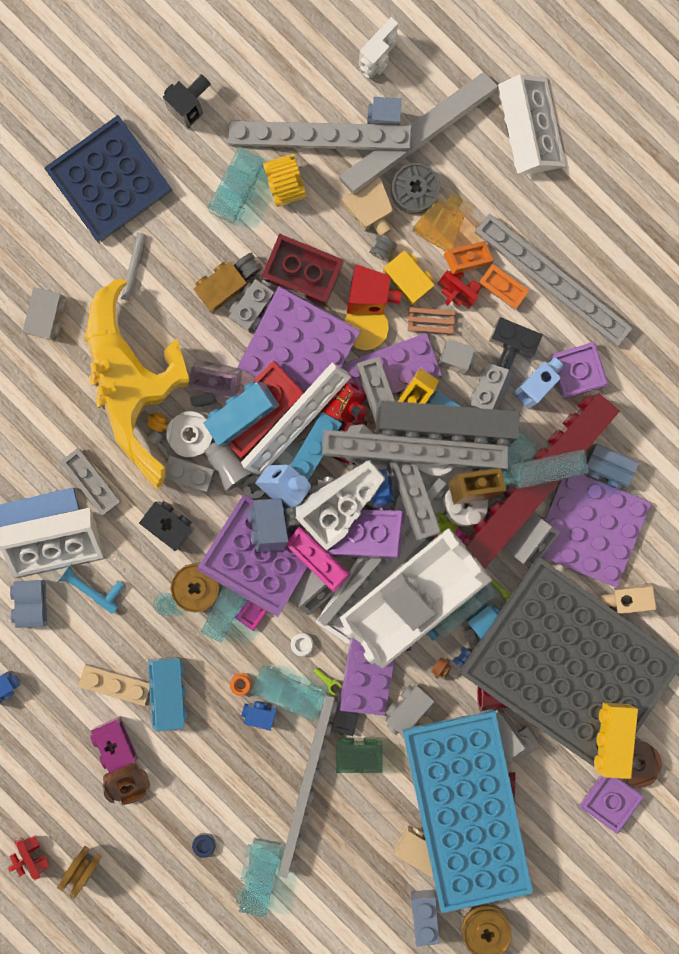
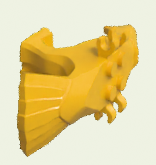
[84,279,189,489]

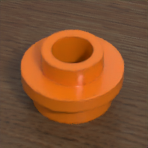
[230,673,253,696]

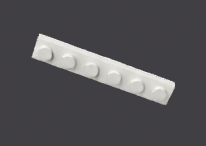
[241,362,351,476]

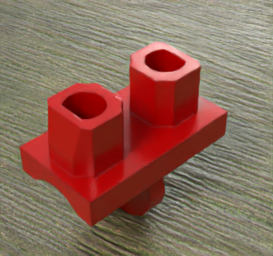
[437,270,481,310]
[7,836,50,881]

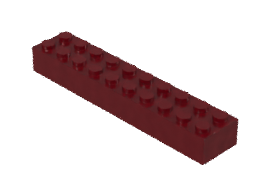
[462,393,620,569]

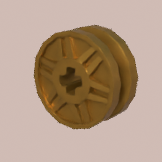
[170,563,220,613]
[57,846,102,899]
[462,904,512,954]

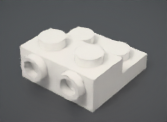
[359,17,398,79]

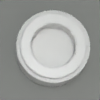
[291,633,314,656]

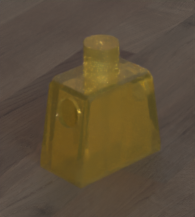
[412,194,465,252]

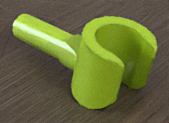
[490,580,514,602]
[313,668,342,695]

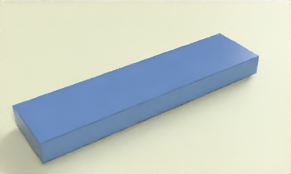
[0,487,80,527]

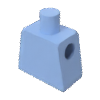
[512,358,564,409]
[255,465,311,509]

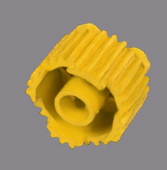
[263,154,307,207]

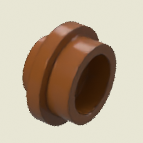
[431,657,452,679]

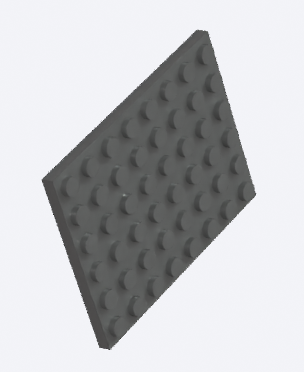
[458,557,679,767]

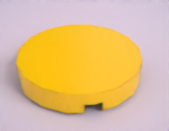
[345,314,389,351]

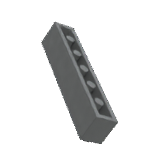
[376,400,519,446]

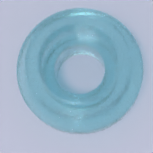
[154,593,177,616]

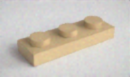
[78,664,150,706]

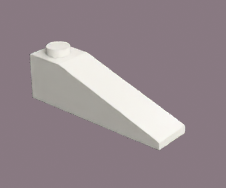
[296,460,385,550]

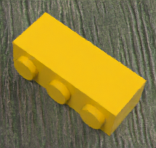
[594,702,638,779]

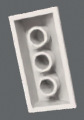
[498,74,566,174]
[0,508,103,577]

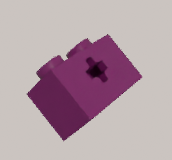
[90,716,138,772]

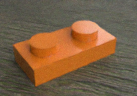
[443,241,494,274]
[478,264,529,310]

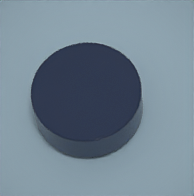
[192,833,216,858]

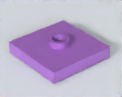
[550,341,609,399]
[579,775,644,834]

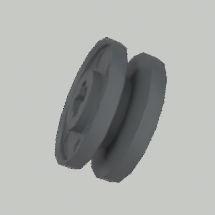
[391,163,440,214]

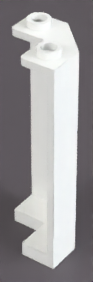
[340,529,492,669]

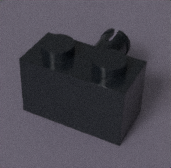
[163,74,211,130]
[489,317,543,371]

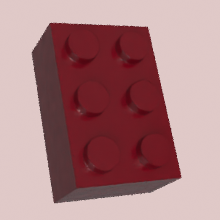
[262,233,344,306]

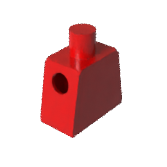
[347,264,402,315]

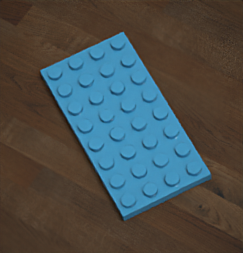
[402,710,533,913]

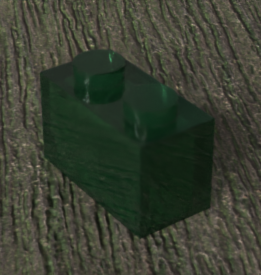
[336,737,383,773]

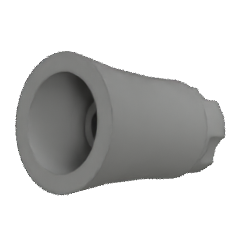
[204,442,252,492]

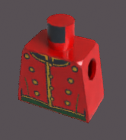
[321,377,367,422]

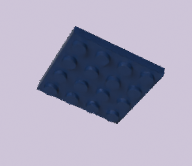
[44,115,173,243]

